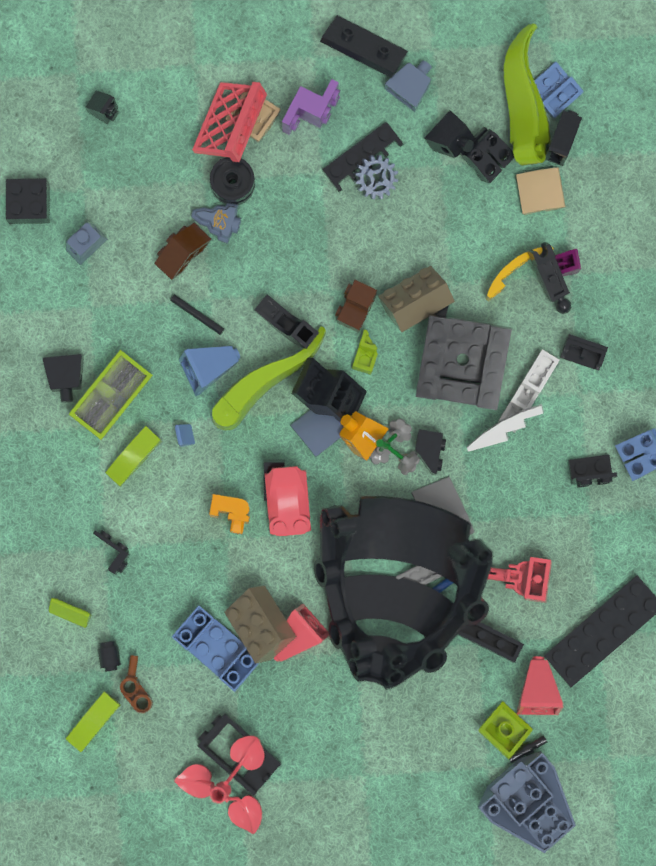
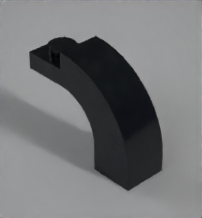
[254,294,319,349]

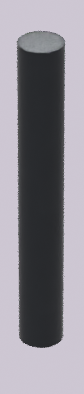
[170,294,225,335]

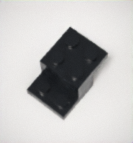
[291,358,367,422]

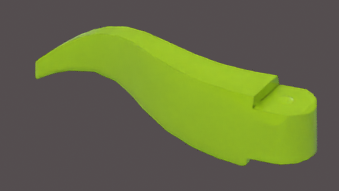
[504,23,550,166]
[211,326,326,431]

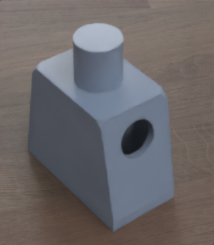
[384,60,432,112]
[66,222,108,265]

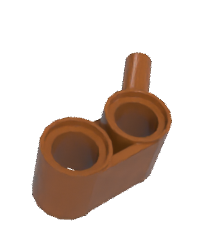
[120,655,153,713]

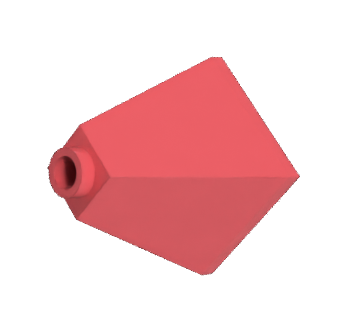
[273,604,329,662]
[517,656,563,715]

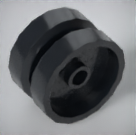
[210,157,255,205]

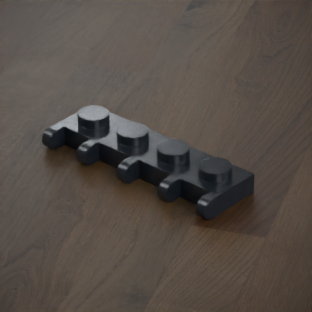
[322,121,404,192]

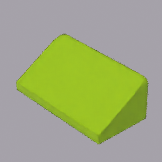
[49,598,92,628]

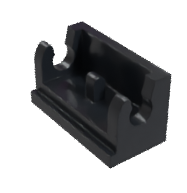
[560,334,608,371]

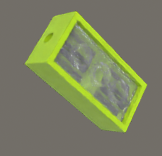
[69,350,153,440]

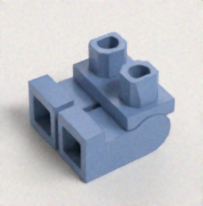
[615,428,656,481]

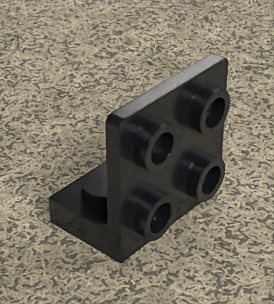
[568,455,618,488]

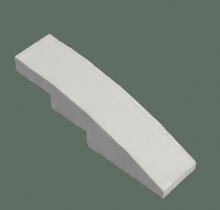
[498,349,559,432]
[467,404,544,452]

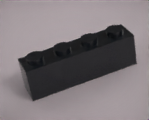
[458,622,524,663]

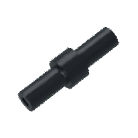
[509,735,548,763]

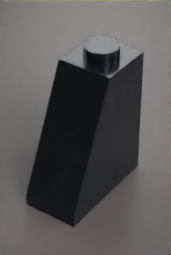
[545,110,582,166]

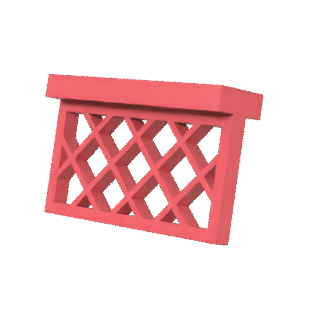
[192,82,267,162]

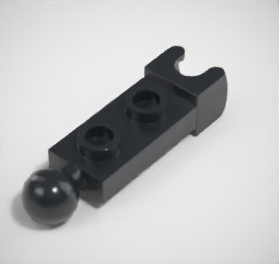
[528,242,572,314]

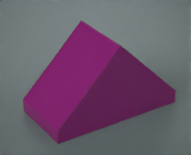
[555,249,581,276]

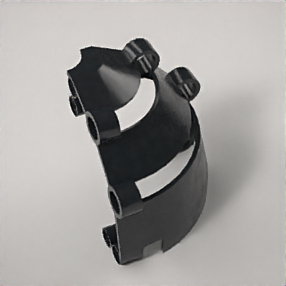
[314,496,493,690]

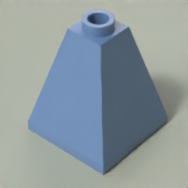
[179,346,240,396]

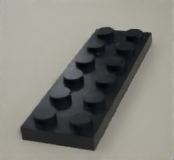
[544,575,656,688]

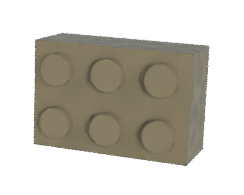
[378,266,455,332]
[224,585,296,664]

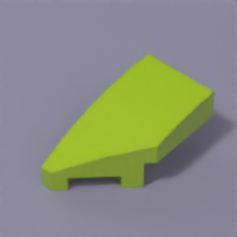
[352,330,378,375]

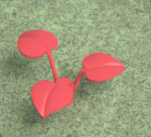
[174,735,265,834]

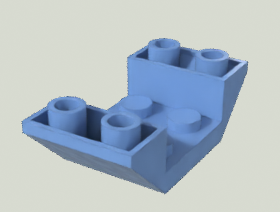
[172,606,259,692]

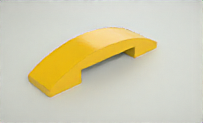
[485,246,554,301]

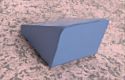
[175,424,195,447]

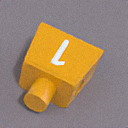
[339,412,388,461]

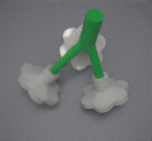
[369,418,420,475]

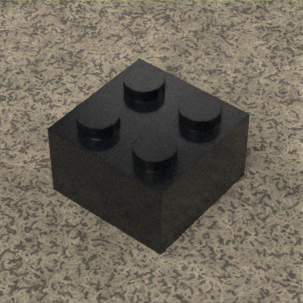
[6,178,50,224]

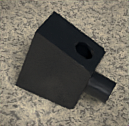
[424,110,474,158]
[42,354,84,403]

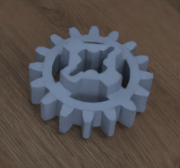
[354,155,398,200]

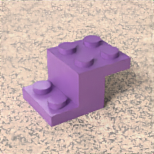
[282,79,341,135]

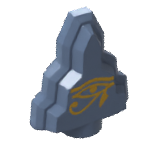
[191,203,241,244]

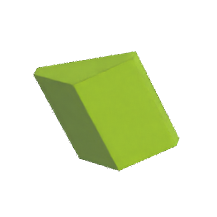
[478,701,533,759]

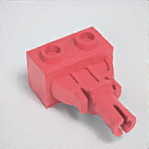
[487,557,552,603]

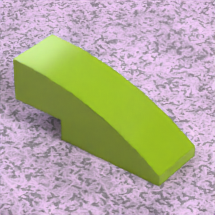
[105,426,162,487]
[66,691,121,752]

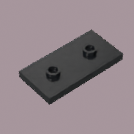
[320,15,408,78]

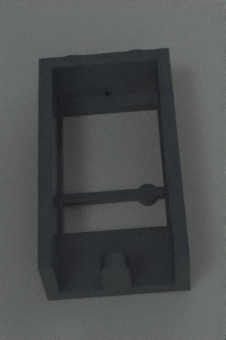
[197,713,282,796]

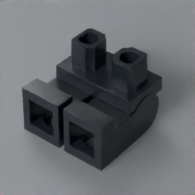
[460,127,515,183]

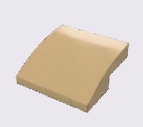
[516,167,566,215]

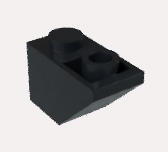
[85,90,119,125]
[415,429,446,475]

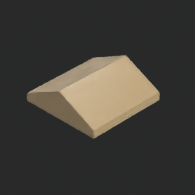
[225,92,281,142]

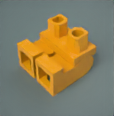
[209,494,250,534]

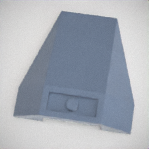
[478,751,576,853]

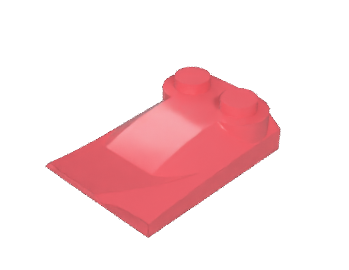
[265,466,311,536]

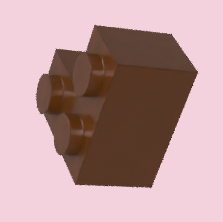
[154,223,211,280]
[335,280,377,333]

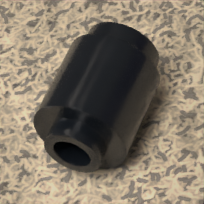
[98,641,121,672]

